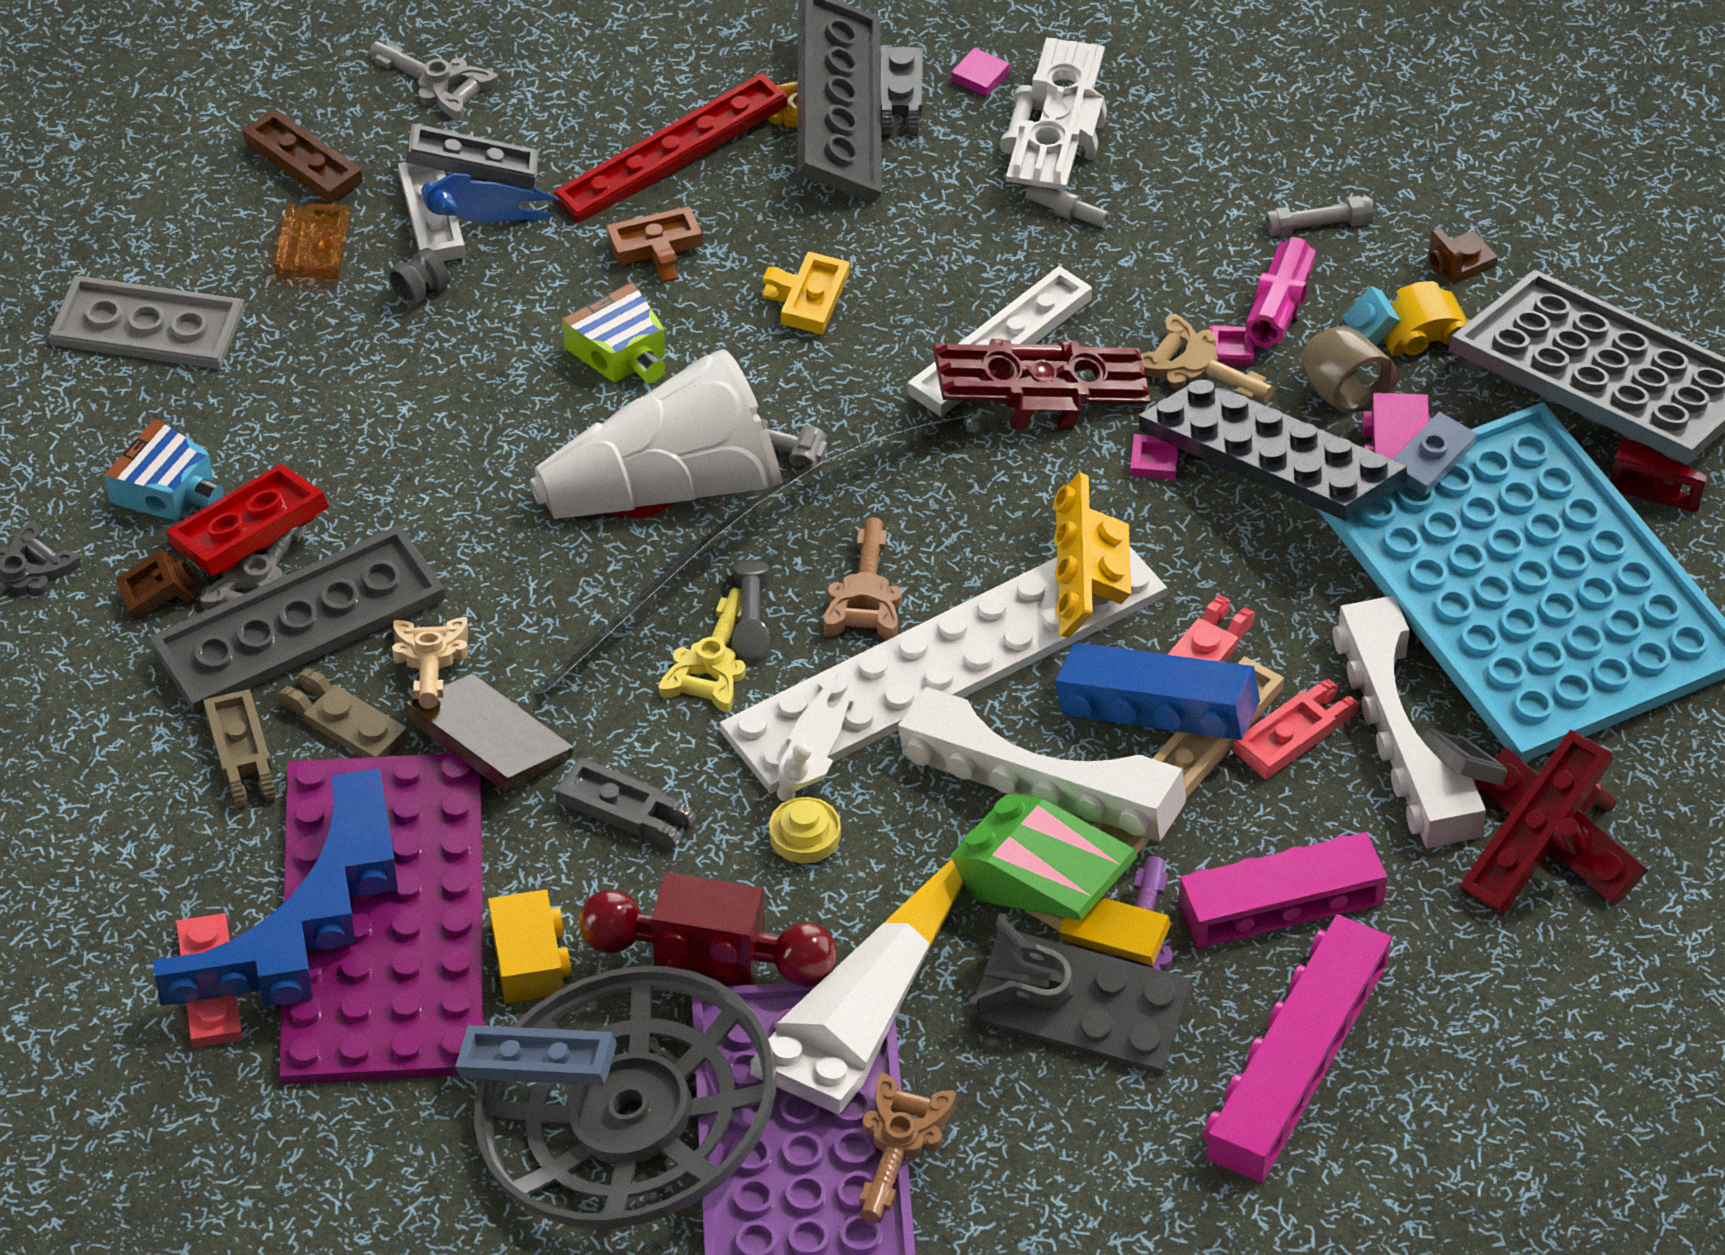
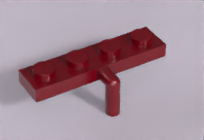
[1459,729,1614,916]
[1474,747,1649,905]

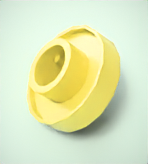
[769,797,841,864]

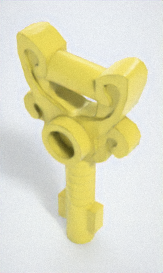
[659,588,746,712]

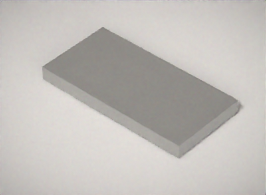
[48,275,245,369]

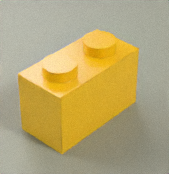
[488,889,572,1004]

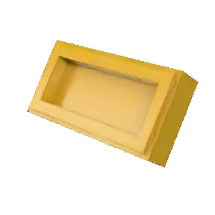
[1058,897,1171,966]

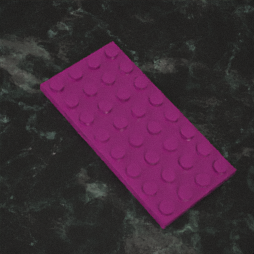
[280,753,484,1085]

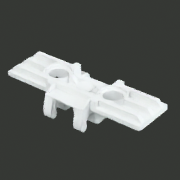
[1000,38,1107,190]

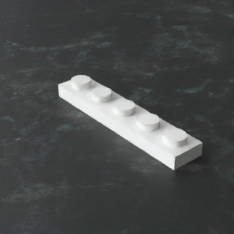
[908,266,1092,417]

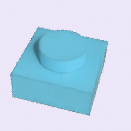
[1342,286,1401,346]

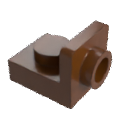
[1427,228,1498,284]
[116,549,197,620]

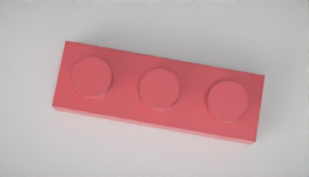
[176,913,243,1048]

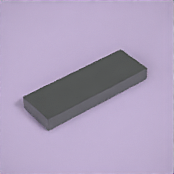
[406,124,539,188]

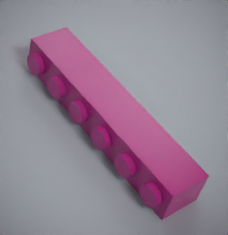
[1203,914,1392,1183]

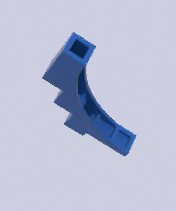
[153,768,398,1007]

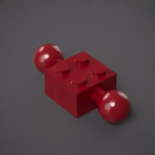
[579,872,838,987]

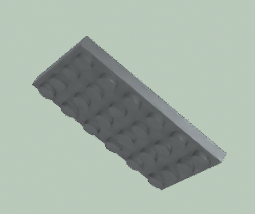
[1448,269,1725,465]

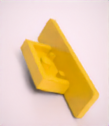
[1053,472,1131,639]

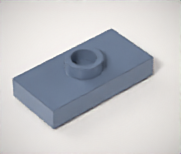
[1393,412,1478,496]

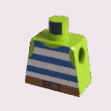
[562,282,666,383]

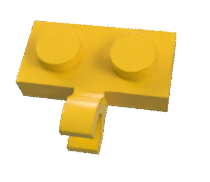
[762,251,850,335]

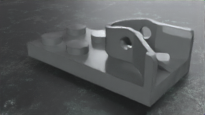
[967,914,1192,1074]

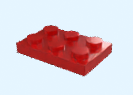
[166,463,329,576]

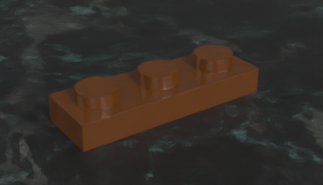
[243,108,363,204]

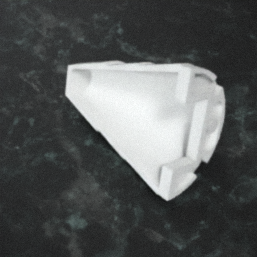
[530,349,783,519]

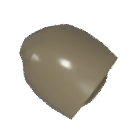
[1301,326,1398,414]

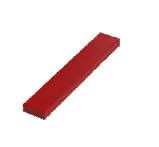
[552,73,788,223]

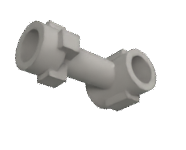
[760,418,827,470]

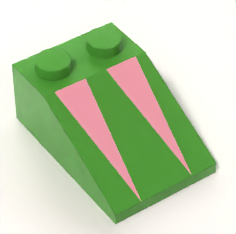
[950,793,1138,920]

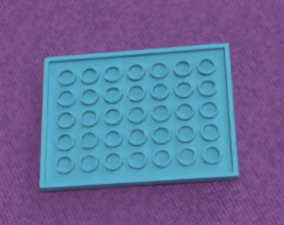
[1317,402,1725,762]

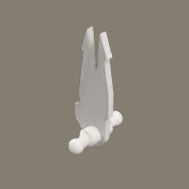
[776,670,856,801]

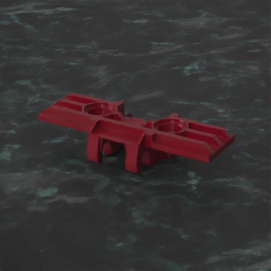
[933,339,1151,430]

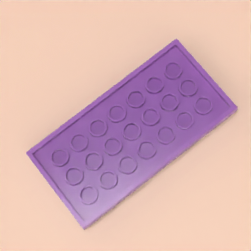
[692,983,915,1255]

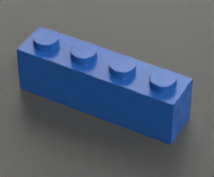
[1055,642,1260,740]

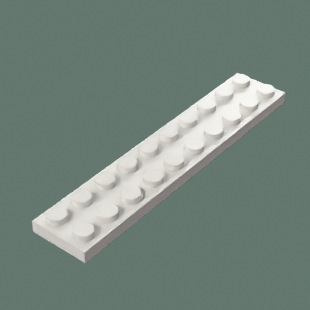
[720,547,1167,794]

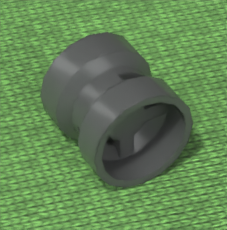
[388,248,450,307]

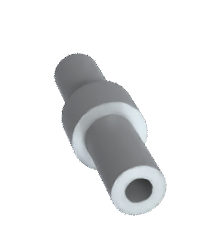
[1025,185,1110,228]

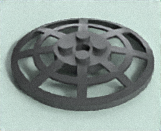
[474,966,776,1229]

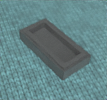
[1422,729,1508,786]

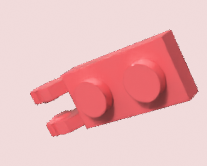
[1168,595,1255,662]
[1233,679,1360,780]

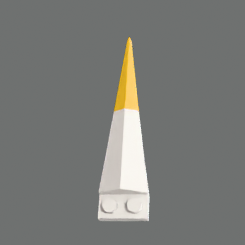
[750,859,964,1115]

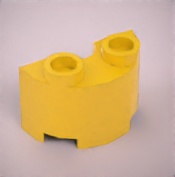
[1383,281,1468,356]

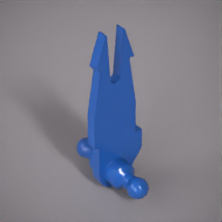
[421,173,559,223]

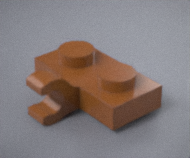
[606,206,703,283]

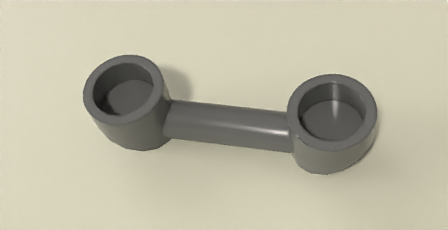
[732,559,770,664]

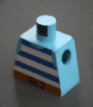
[105,419,224,521]

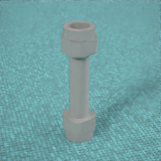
[1265,195,1373,238]

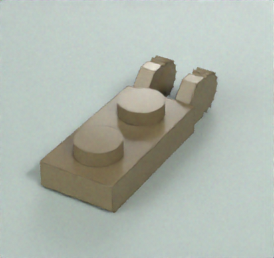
[278,667,408,758]
[203,689,276,809]

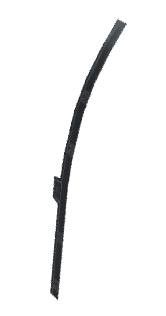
[535,413,980,694]

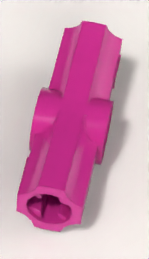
[1245,237,1316,349]

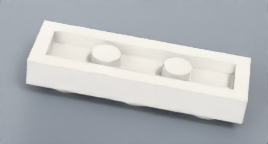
[398,162,465,261]

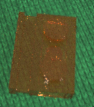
[274,202,352,280]

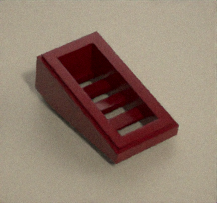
[1610,437,1707,512]

